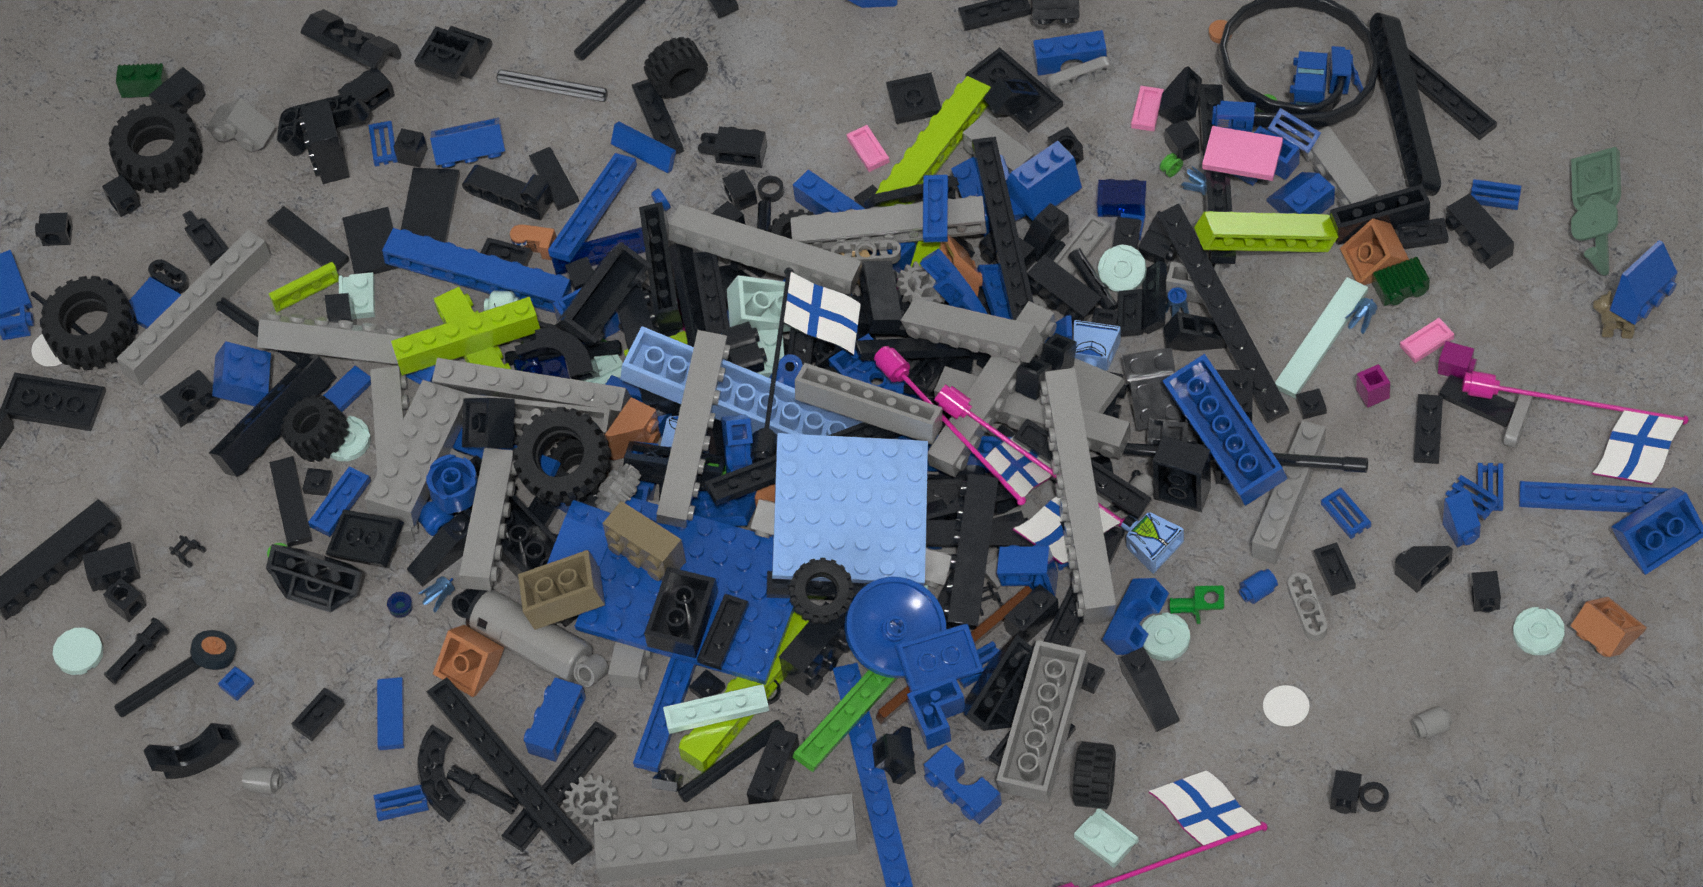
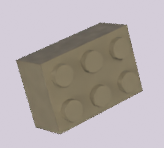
[603,501,686,581]
[518,550,605,630]

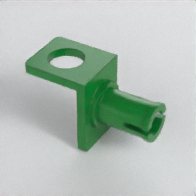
[1170,585,1224,624]

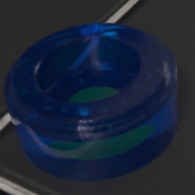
[387,592,413,618]

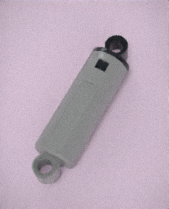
[452,589,608,687]

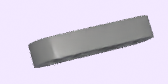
[1047,56,1114,95]
[831,239,901,266]
[1503,383,1537,448]
[1288,573,1327,641]

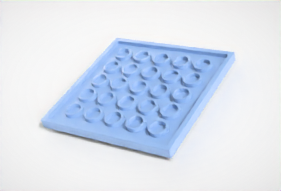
[772,433,928,586]

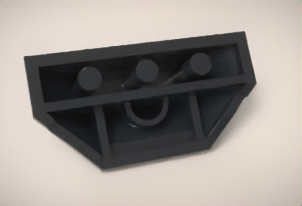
[266,544,363,613]
[964,635,1034,731]

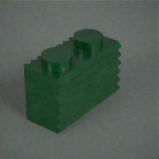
[116,63,168,98]
[1372,256,1430,306]

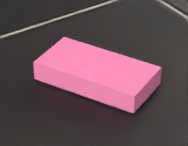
[1131,86,1164,132]
[846,125,890,172]
[1400,318,1454,363]

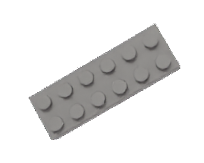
[365,380,468,528]
[996,640,1088,803]

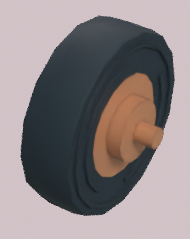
[190,630,236,670]

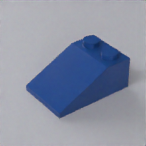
[547,500,610,567]

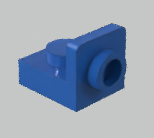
[0,304,34,340]

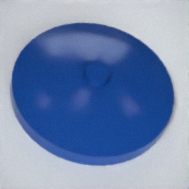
[845,577,946,678]

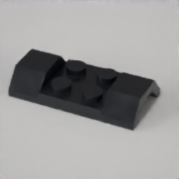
[300,9,401,69]
[926,484,1019,520]

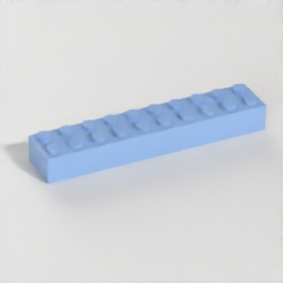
[620,326,862,436]

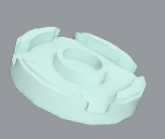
[1098,244,1147,293]
[330,416,371,462]
[1513,607,1565,656]
[1142,612,1190,661]
[53,628,104,675]

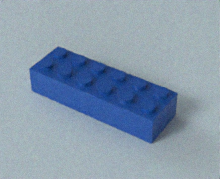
[1163,354,1288,506]

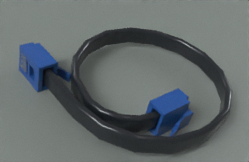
[1212,0,1379,132]

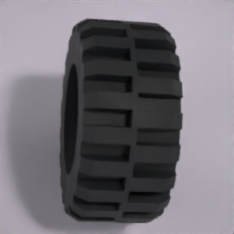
[108,102,203,193]
[40,276,137,370]
[512,407,612,506]

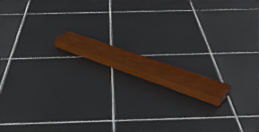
[876,586,1033,725]

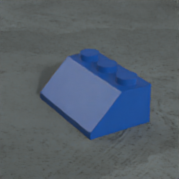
[430,117,505,168]
[1006,141,1082,221]
[951,155,1026,237]
[1610,240,1678,325]
[1611,487,1703,575]

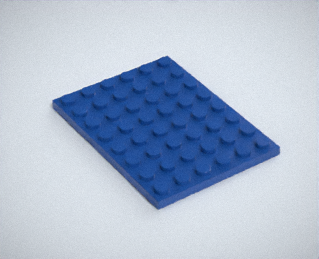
[575,497,794,685]

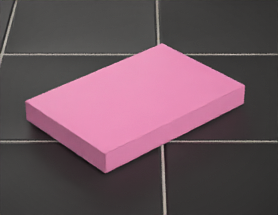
[1202,126,1283,181]

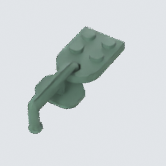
[1571,147,1621,276]

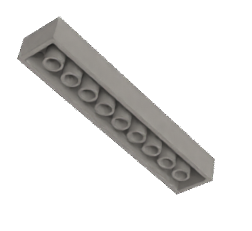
[1039,368,1116,625]
[594,793,859,882]

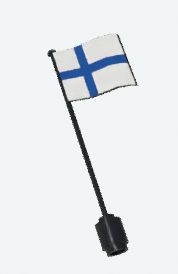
[750,267,860,463]

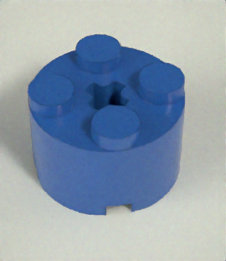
[426,455,478,514]

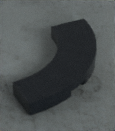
[417,725,465,822]

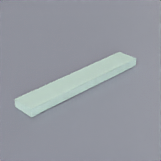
[1275,277,1368,399]

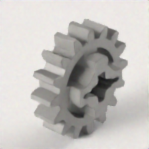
[896,262,945,305]
[595,463,641,513]
[563,775,620,830]

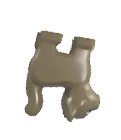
[1593,290,1635,339]

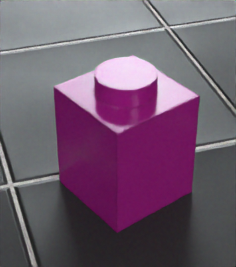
[1438,341,1477,380]
[1356,364,1390,408]

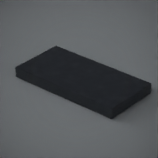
[965,47,1063,133]
[401,167,460,243]
[0,372,106,431]

